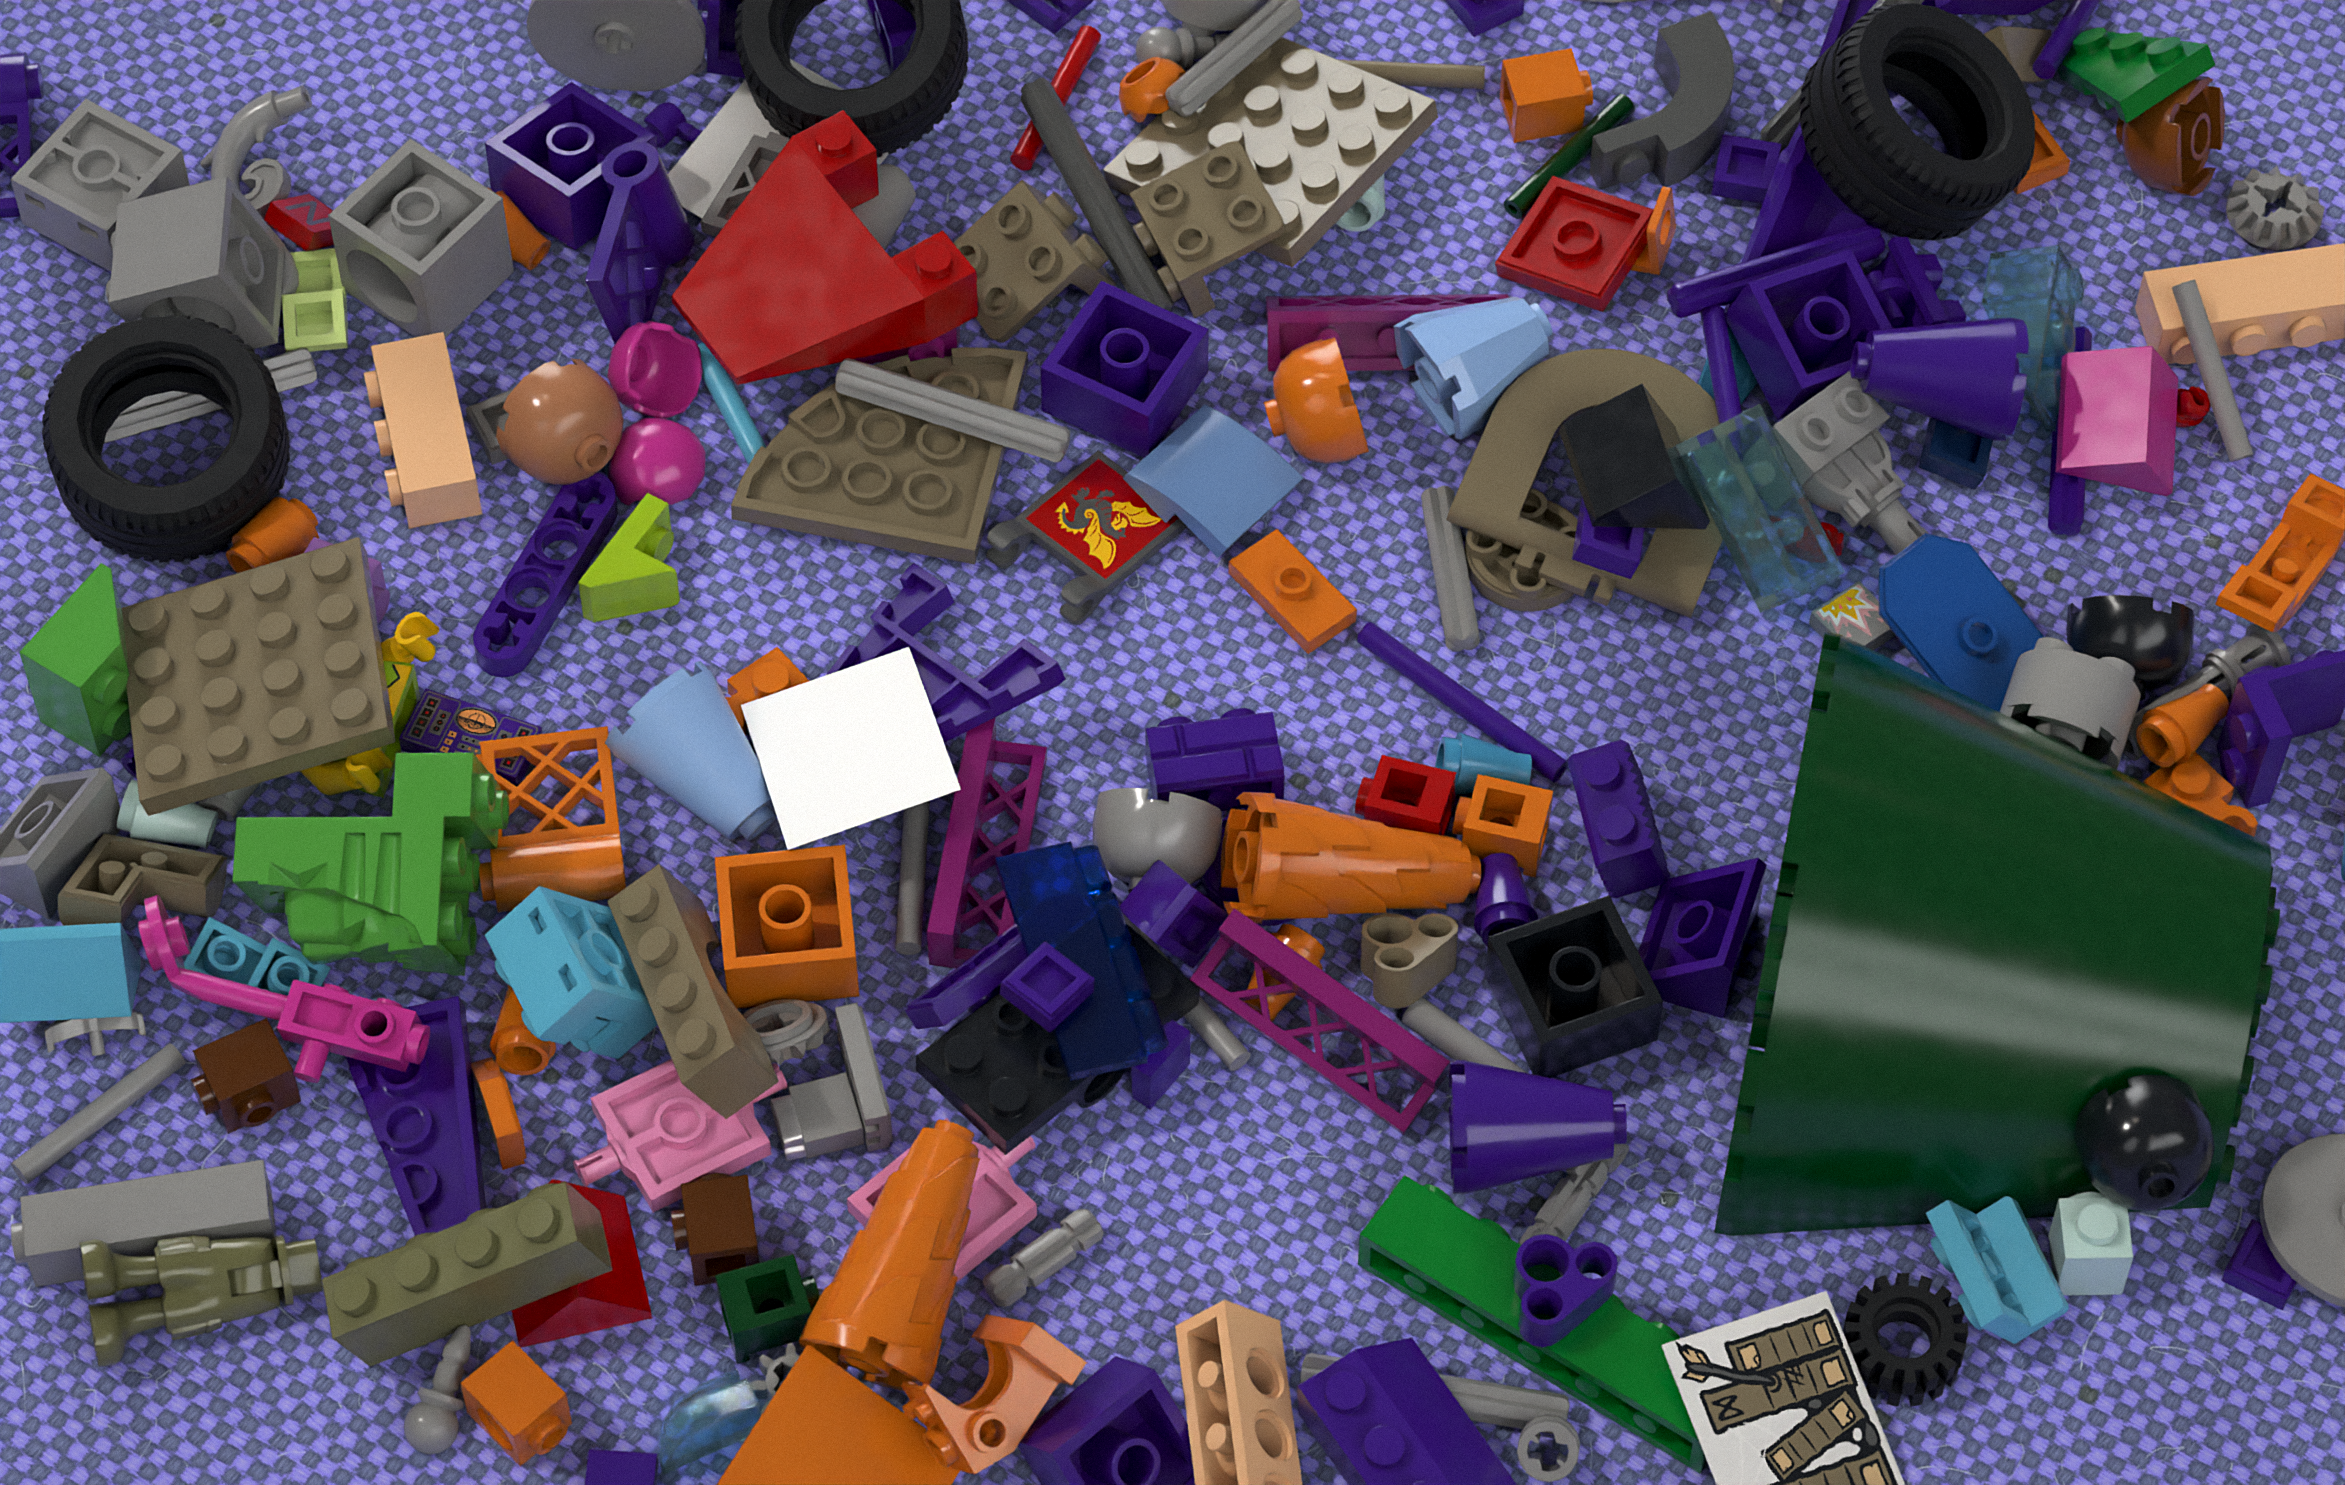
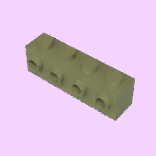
[322,1181,612,1367]

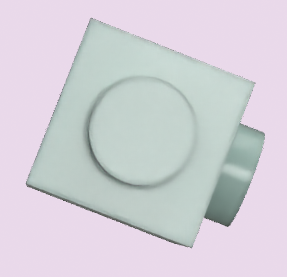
[2048,1192,2133,1295]

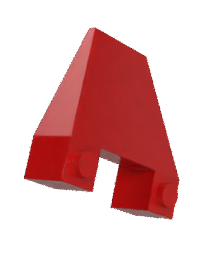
[672,110,978,385]

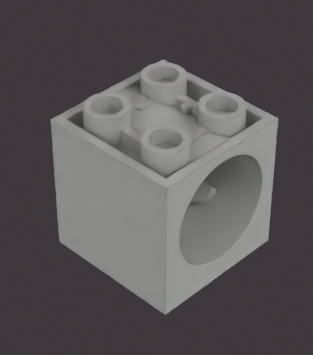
[328,138,514,338]
[106,176,285,349]

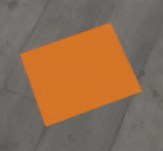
[716,1344,960,1485]

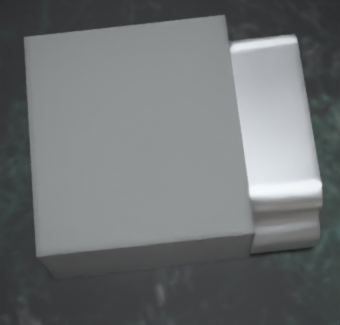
[770,1072,864,1161]

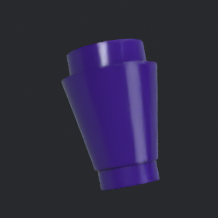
[1474,853,1538,947]

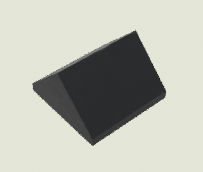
[1559,384,1710,530]

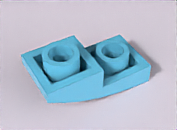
[184,917,331,996]

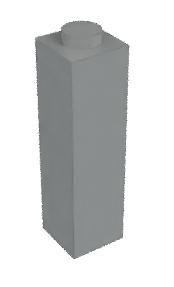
[11,1160,277,1287]

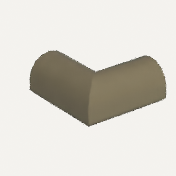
[58,833,227,926]

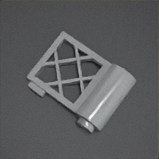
[701,131,916,250]

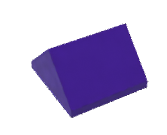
[1638,858,1767,1019]

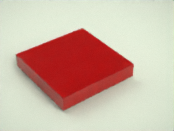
[1495,176,1654,312]

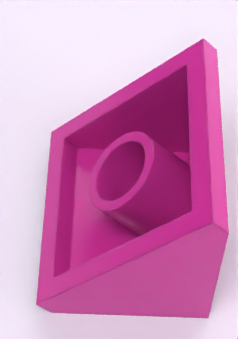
[2055,346,2178,496]

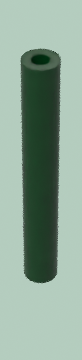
[1503,93,1635,219]

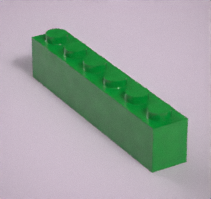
[1358,1175,1708,1474]

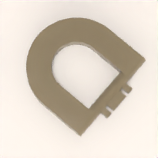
[1446,349,1742,618]

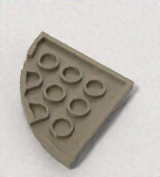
[731,347,1028,564]

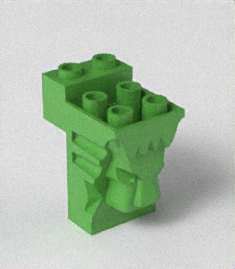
[232,753,509,976]

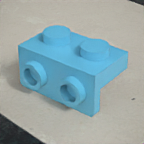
[1926,1196,2069,1344]

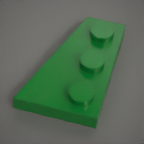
[2058,27,2215,123]

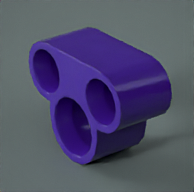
[1513,1234,1618,1347]

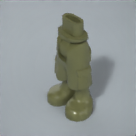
[79,1234,323,1367]

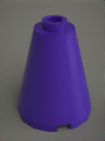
[1850,317,2029,442]
[1449,1060,1627,1194]

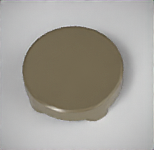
[1464,489,1578,612]

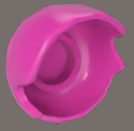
[607,321,703,419]
[608,418,705,506]

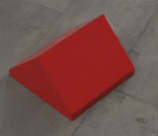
[511,1179,652,1348]

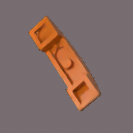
[2215,473,2345,633]

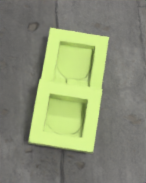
[282,248,348,352]

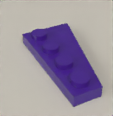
[345,996,486,1236]

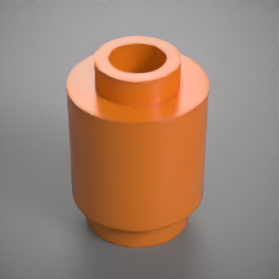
[226,497,319,573]

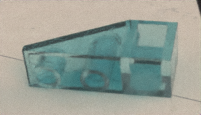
[1982,245,2084,432]

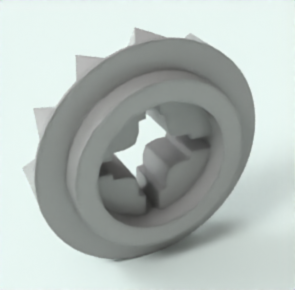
[2226,165,2325,250]
[742,999,830,1066]

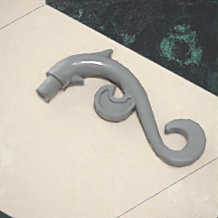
[201,86,312,311]

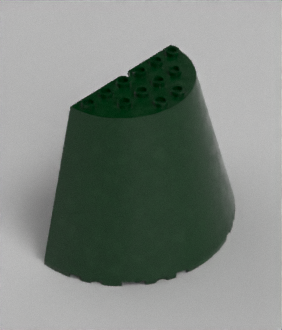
[1714,632,2280,1236]

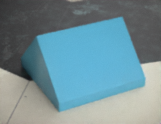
[0,923,141,1023]

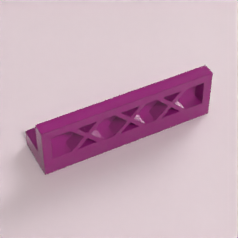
[1266,294,1509,371]
[927,717,1047,968]
[1189,908,1450,1135]

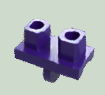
[1866,237,1967,328]

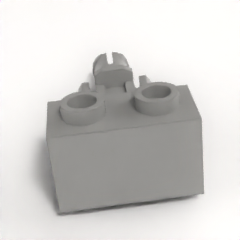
[1741,371,1929,555]

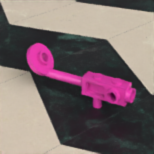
[138,895,430,1083]

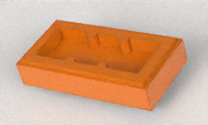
[1228,529,1357,654]

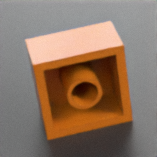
[714,845,860,1008]

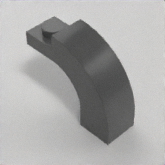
[1589,11,1734,190]

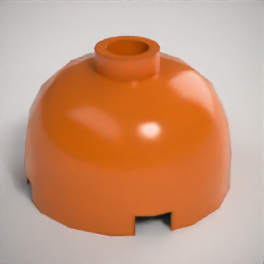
[1263,337,1369,464]

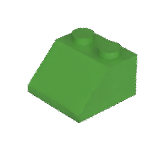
[19,563,131,757]

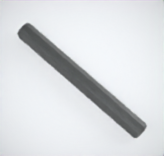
[1021,78,1173,312]

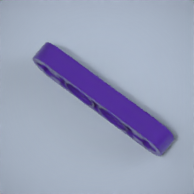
[473,473,618,678]

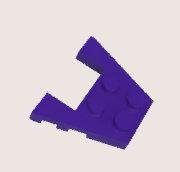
[825,563,1066,743]

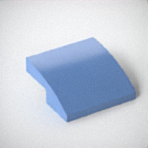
[1123,404,1303,558]

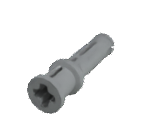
[2123,623,2291,761]

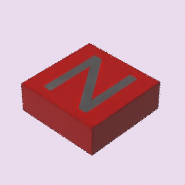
[264,194,334,251]

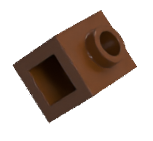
[190,1018,301,1134]
[671,1173,760,1286]

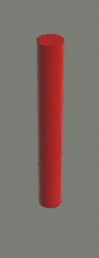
[1010,25,1101,171]

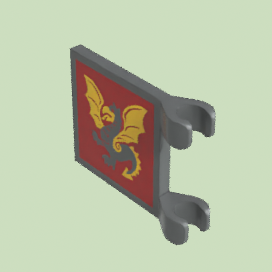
[986,450,1187,625]

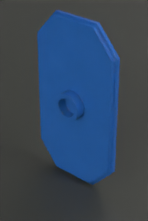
[1878,533,2044,712]

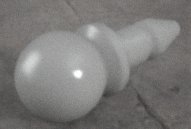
[1135,27,1229,69]
[404,1325,471,1454]

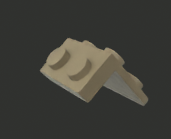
[1130,141,1285,318]
[954,180,1117,343]

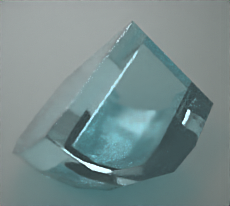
[657,1368,761,1475]

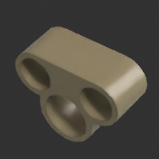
[1360,913,1458,1008]

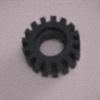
[1843,1273,1968,1407]

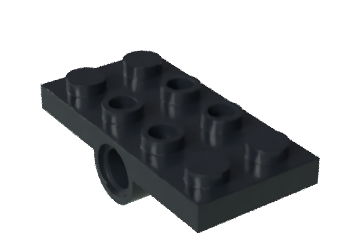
[916,908,1200,1155]

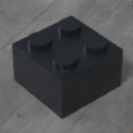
[1485,895,1663,1078]

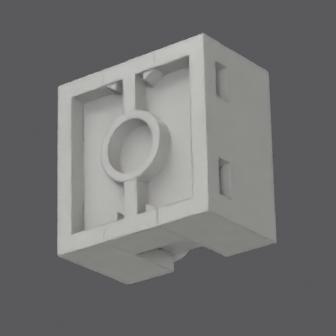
[11,99,190,271]

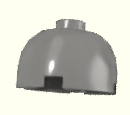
[1093,788,1223,893]

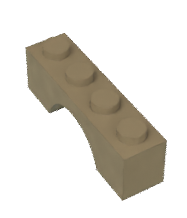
[607,864,779,1119]

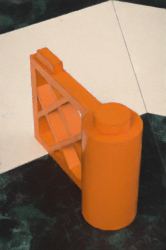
[476,726,627,913]

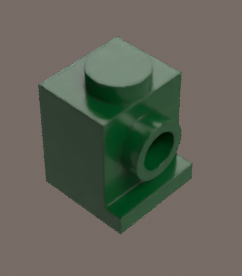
[715,1254,820,1364]

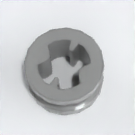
[1517,1414,1580,1482]

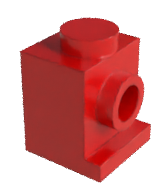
[1355,755,1456,836]

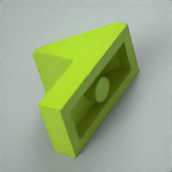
[578,493,680,622]

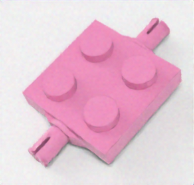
[573,1059,788,1213]
[847,1118,1037,1282]

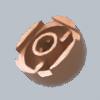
[496,358,624,485]

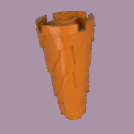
[1221,792,1481,924]
[799,1120,980,1391]

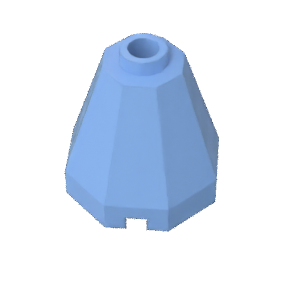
[1394,297,1552,440]

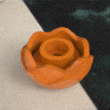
[1119,57,1186,123]

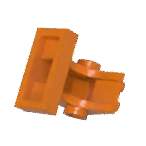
[901,1314,1087,1474]

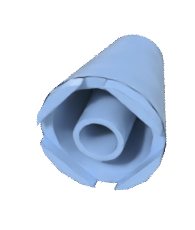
[605,661,777,841]

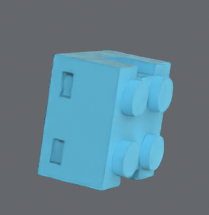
[485,886,658,1059]

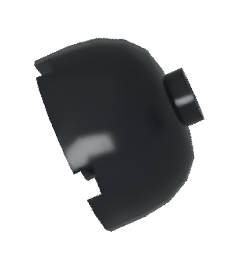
[2066,595,2195,701]
[2074,1075,2215,1211]

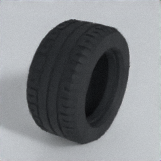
[735,0,969,158]
[1800,3,2035,240]
[42,314,290,563]

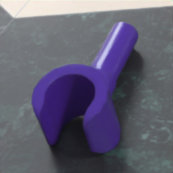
[644,102,703,148]

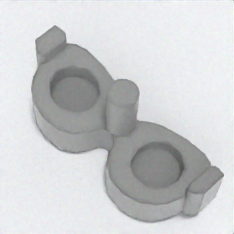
[44,1010,146,1056]

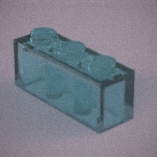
[1676,404,1845,613]

